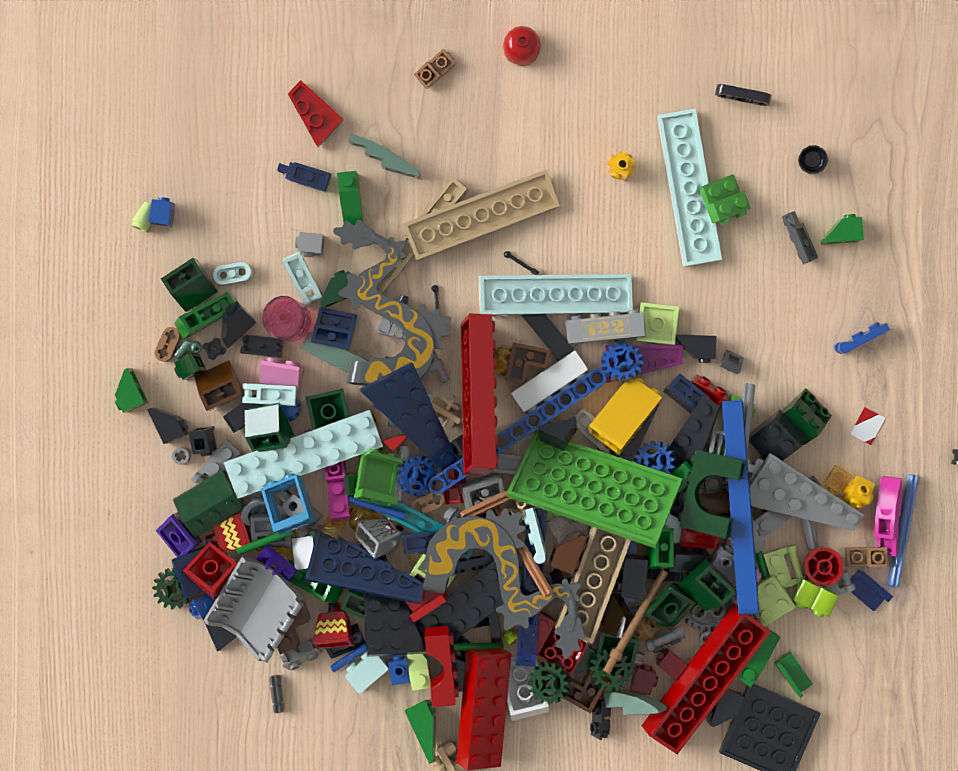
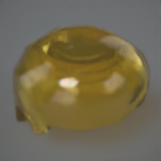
[493,345,511,377]
[349,507,379,532]

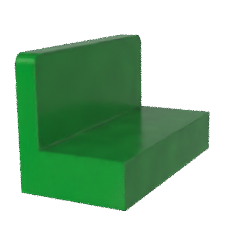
[774,651,813,698]

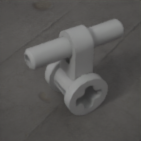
[421,350,449,383]

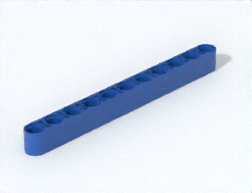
[429,369,607,494]
[722,400,759,615]

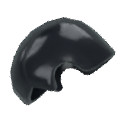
[798,145,828,174]

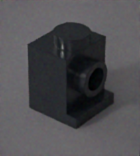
[188,426,217,456]

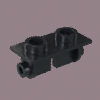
[590,698,611,740]

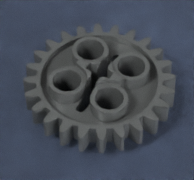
[682,574,737,632]

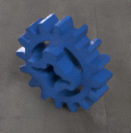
[601,341,643,383]
[634,441,677,475]
[396,455,437,497]

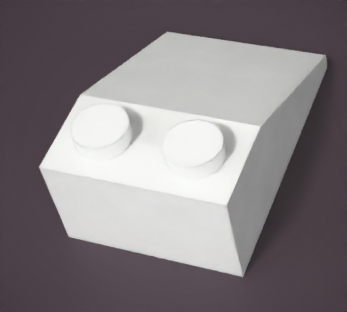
[507,652,549,721]

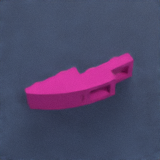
[325,460,350,521]
[874,476,902,556]

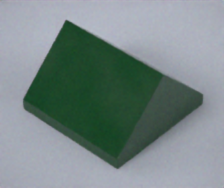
[305,389,350,430]
[644,582,696,631]
[593,632,640,678]

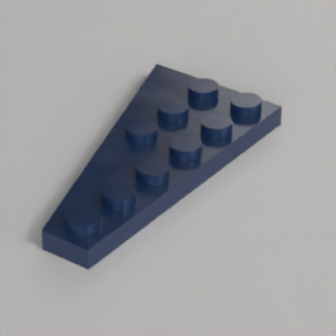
[359,362,458,470]
[305,524,424,604]

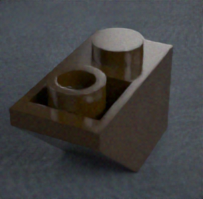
[601,594,633,638]

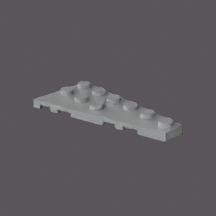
[749,453,864,531]

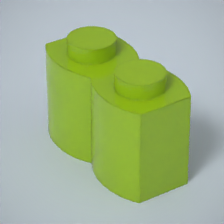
[792,577,839,618]

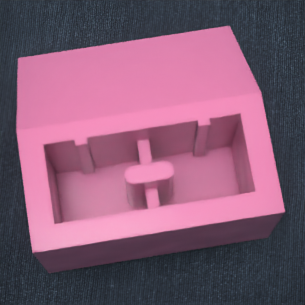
[260,357,304,390]

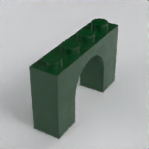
[678,450,746,539]

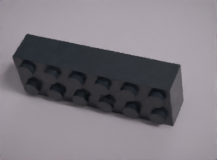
[415,561,522,661]

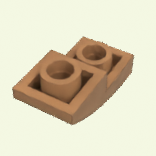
[414,49,457,89]
[845,547,888,567]

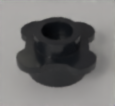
[203,338,226,360]

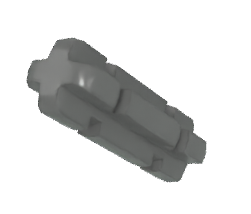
[269,675,284,713]

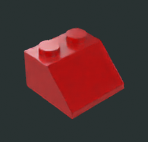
[183,541,238,600]

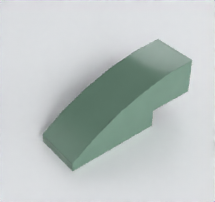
[604,689,667,715]

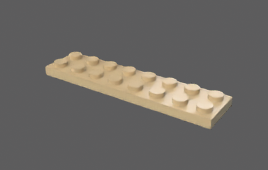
[403,169,560,260]

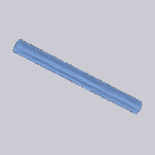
[888,474,919,587]

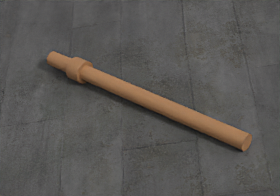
[603,570,668,674]

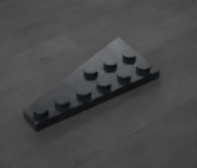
[360,543,426,657]

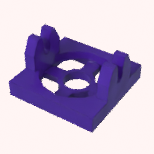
[256,545,297,581]

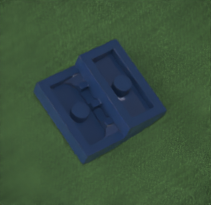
[311,307,357,350]
[171,545,206,599]

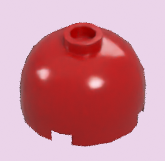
[503,26,541,66]
[803,547,844,586]

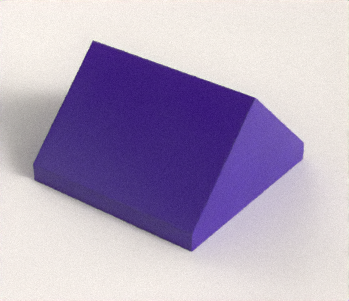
[155,512,203,557]

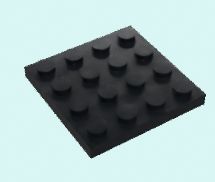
[719,684,821,771]

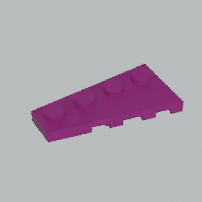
[605,345,682,383]

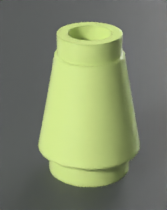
[132,202,151,232]

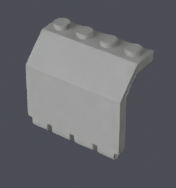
[203,557,304,663]

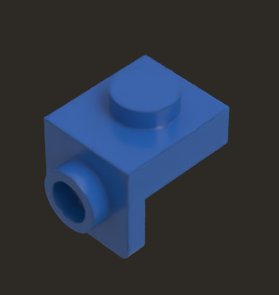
[188,594,215,619]

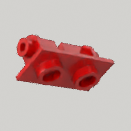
[691,374,728,409]

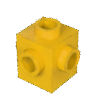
[607,151,636,181]
[843,475,875,509]

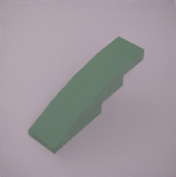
[348,133,420,179]
[300,332,368,373]

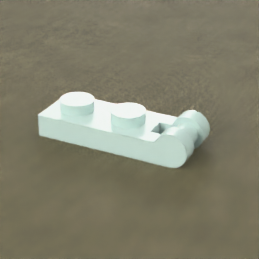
[282,251,323,307]
[242,384,297,406]
[523,507,547,564]

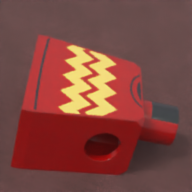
[205,511,252,552]
[313,602,354,649]

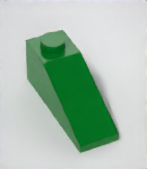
[337,171,363,225]
[174,292,234,340]
[288,560,343,603]
[737,626,781,688]
[404,700,436,764]

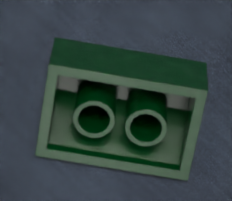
[173,470,244,538]

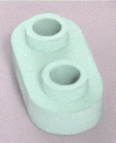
[213,262,252,285]

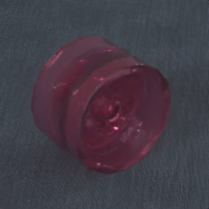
[262,296,312,342]

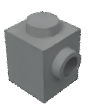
[295,232,325,258]

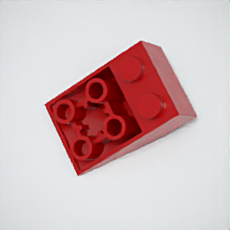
[521,611,589,676]

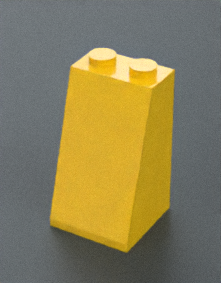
[589,376,662,456]

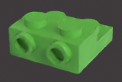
[699,174,751,224]

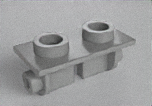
[281,639,323,670]

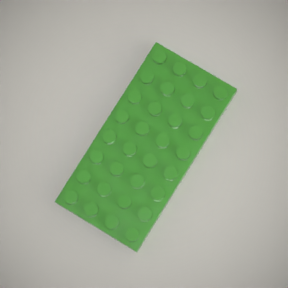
[507,430,682,548]

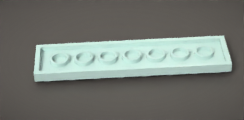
[657,108,722,267]
[479,274,633,315]
[224,410,384,499]

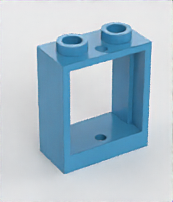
[261,474,316,535]

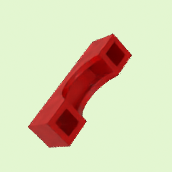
[425,626,459,707]

